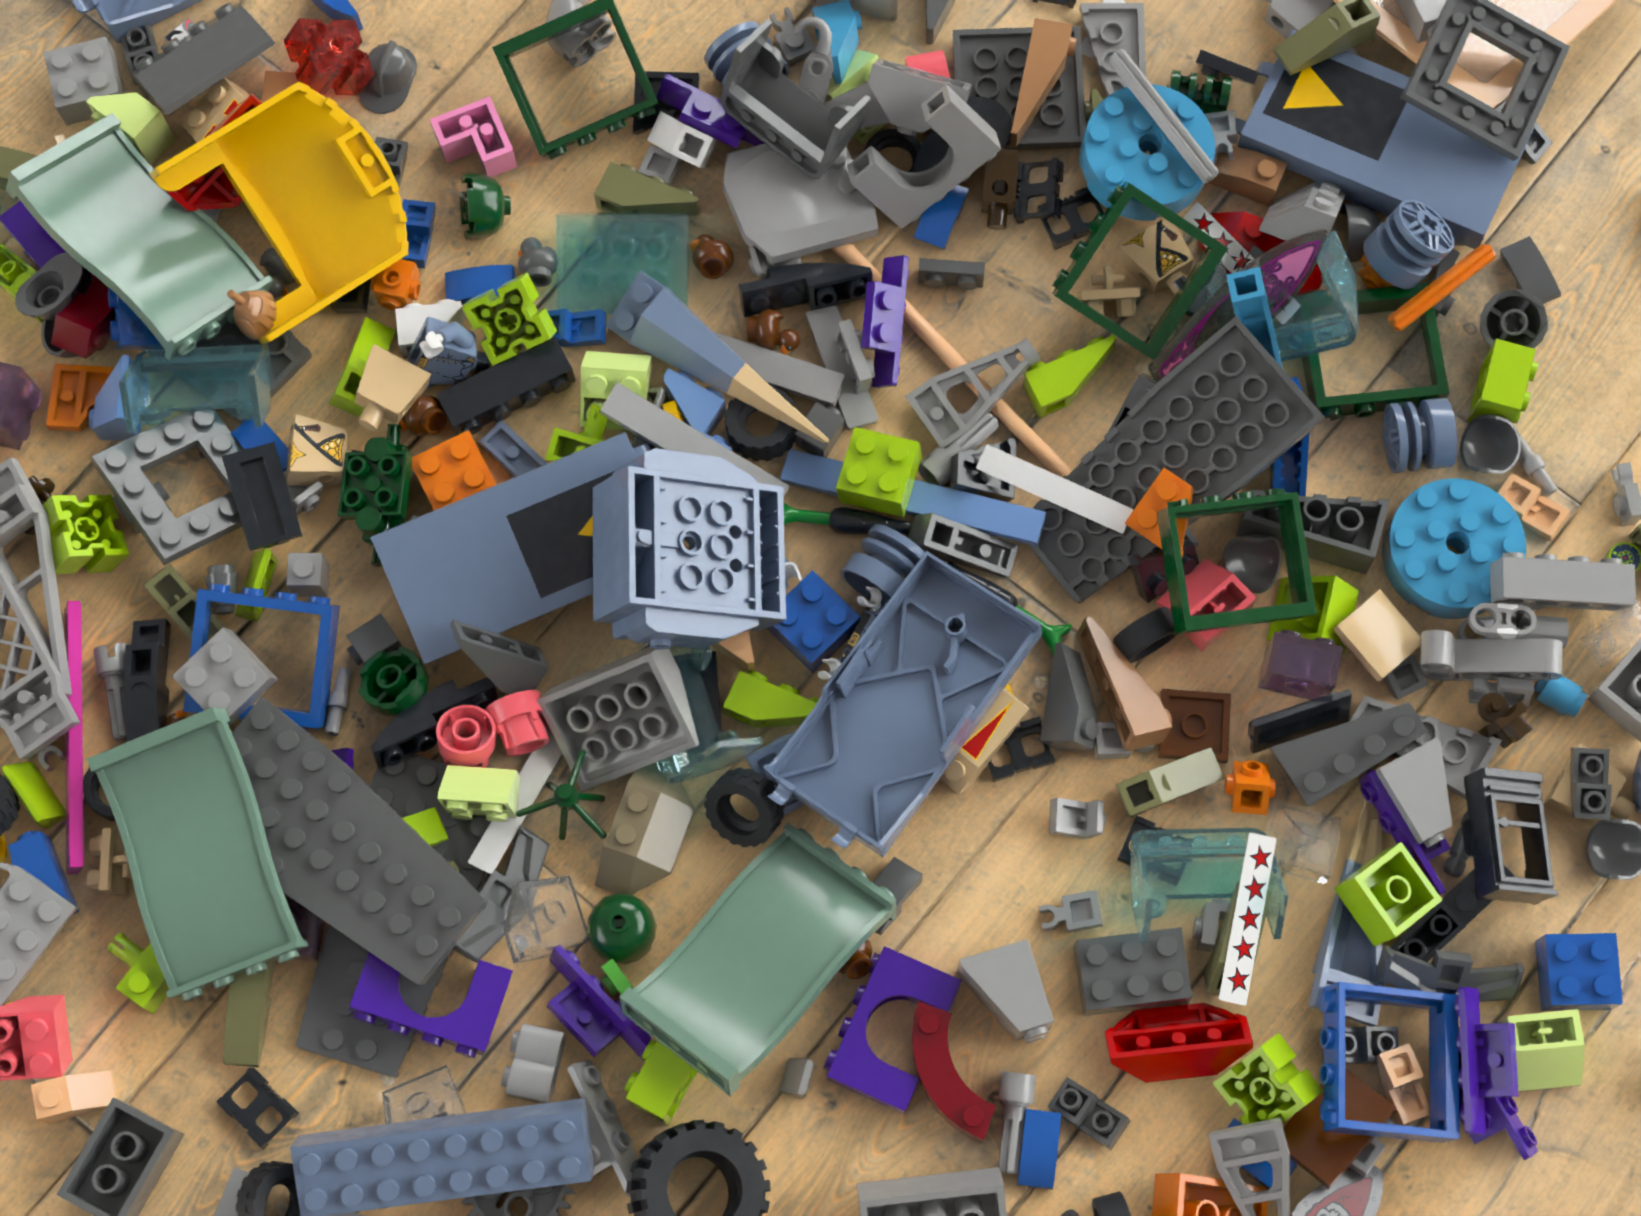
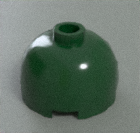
[460,174,511,239]
[358,647,429,716]
[587,893,657,964]

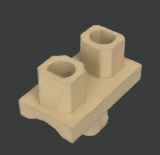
[1077,265,1140,319]
[87,828,132,896]

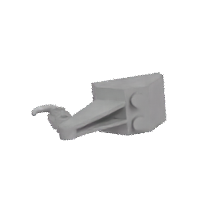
[794,17,972,136]

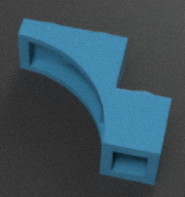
[1226,267,1283,369]

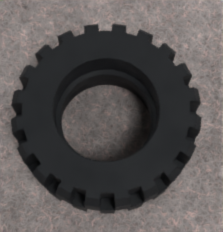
[626,1120,771,1216]

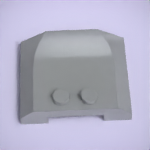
[722,144,879,264]

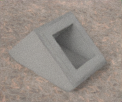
[780,1058,814,1099]

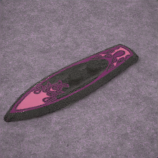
[1148,229,1328,382]

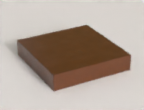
[1158,689,1231,763]

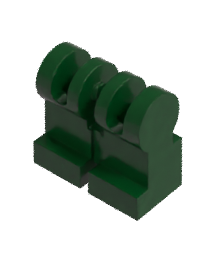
[1167,70,1232,114]

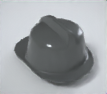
[358,40,417,114]
[15,252,83,320]

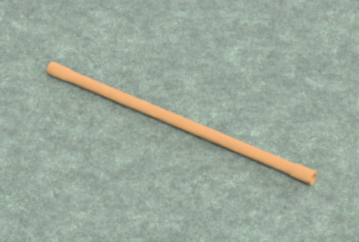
[832,243,1072,478]

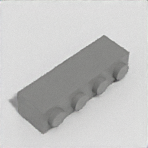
[1490,552,1636,611]

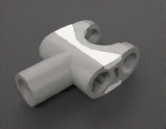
[1457,603,1569,649]

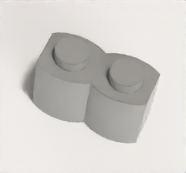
[501,1024,566,1104]

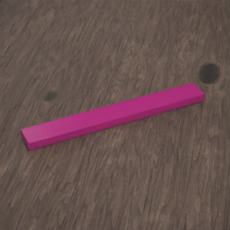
[64,601,84,874]

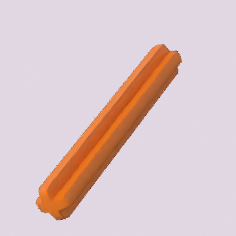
[1387,244,1496,331]

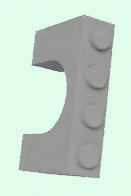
[847,84,1001,229]

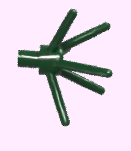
[516,749,607,840]

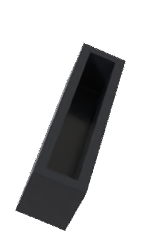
[436,337,576,436]

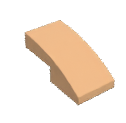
[1497,473,1570,542]
[1377,1043,1430,1125]

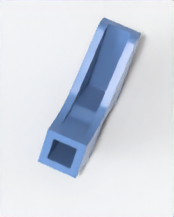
[664,368,732,451]

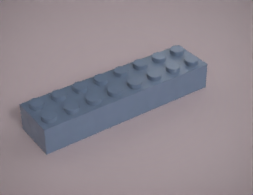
[290,1098,594,1216]

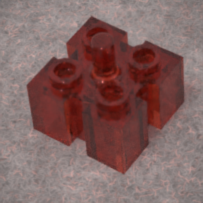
[283,18,374,96]

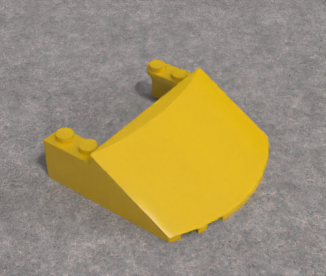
[149,82,409,344]

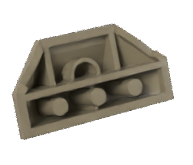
[595,762,695,895]

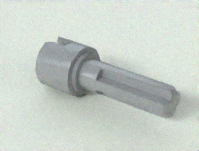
[918,413,999,486]
[93,643,128,740]
[998,1071,1036,1174]

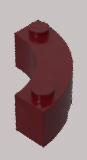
[51,272,115,359]
[912,1001,996,1143]

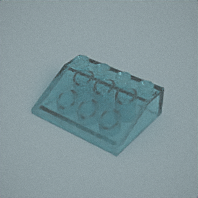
[556,212,690,314]

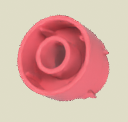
[485,690,549,756]
[436,705,496,768]

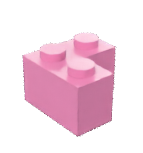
[430,96,518,177]

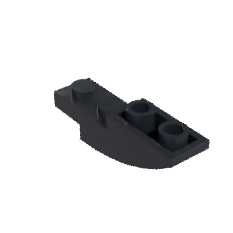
[739,263,873,317]
[124,618,171,742]
[371,677,498,769]
[1391,865,1516,962]

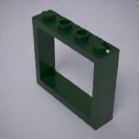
[492,0,660,160]
[1052,181,1229,360]
[1294,283,1450,421]
[1157,488,1317,634]

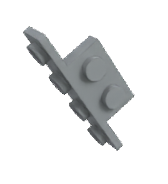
[806,305,878,431]
[567,1060,638,1197]

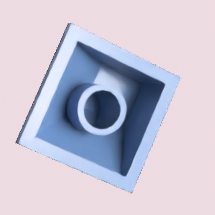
[89,355,146,441]

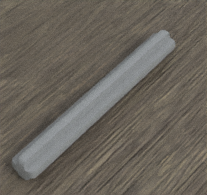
[1109,49,1219,183]

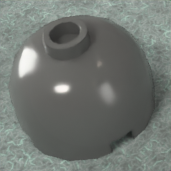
[1480,289,1548,349]

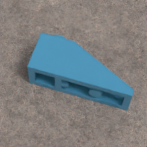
[812,0,862,85]

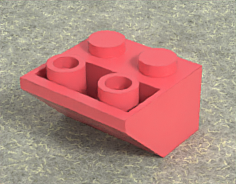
[1156,559,1257,652]
[0,994,73,1081]

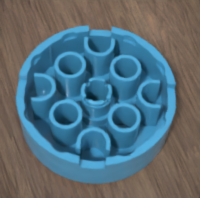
[1079,84,1215,221]
[1382,478,1526,619]

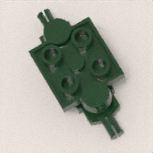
[338,424,413,567]

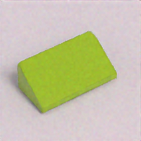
[235,548,278,622]
[2,762,66,829]

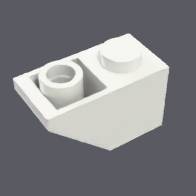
[647,111,718,168]
[395,299,466,357]

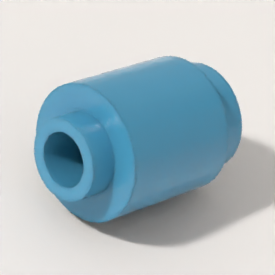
[1534,675,1588,718]

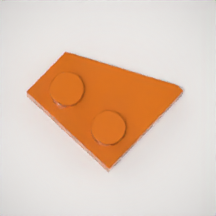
[46,364,114,432]
[1125,468,1193,558]

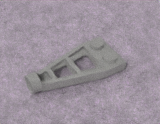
[905,338,1041,448]
[1209,1117,1290,1216]

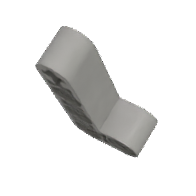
[1420,630,1563,681]

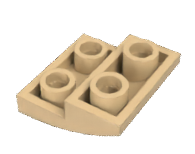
[1333,589,1421,682]

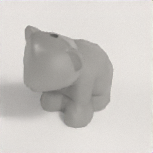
[546,0,616,68]

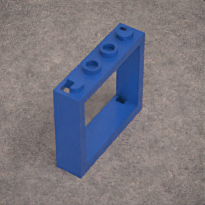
[183,583,340,729]
[1320,982,1460,1143]

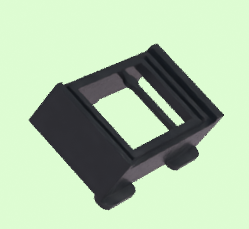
[1462,767,1558,905]

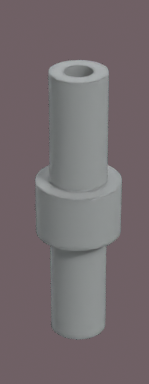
[1519,434,1558,496]
[325,667,352,736]

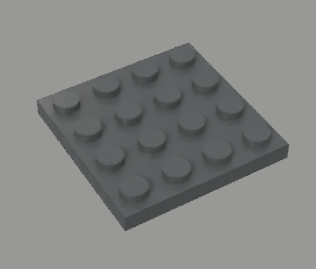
[952,26,1086,150]

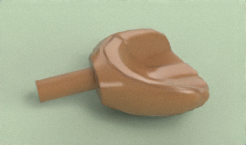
[227,290,277,340]

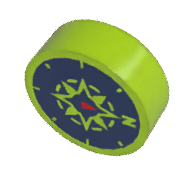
[1606,542,1641,573]

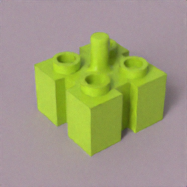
[462,272,557,366]
[43,494,130,574]
[1213,1033,1323,1125]

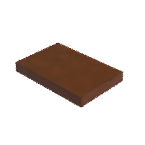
[1283,1068,1397,1189]

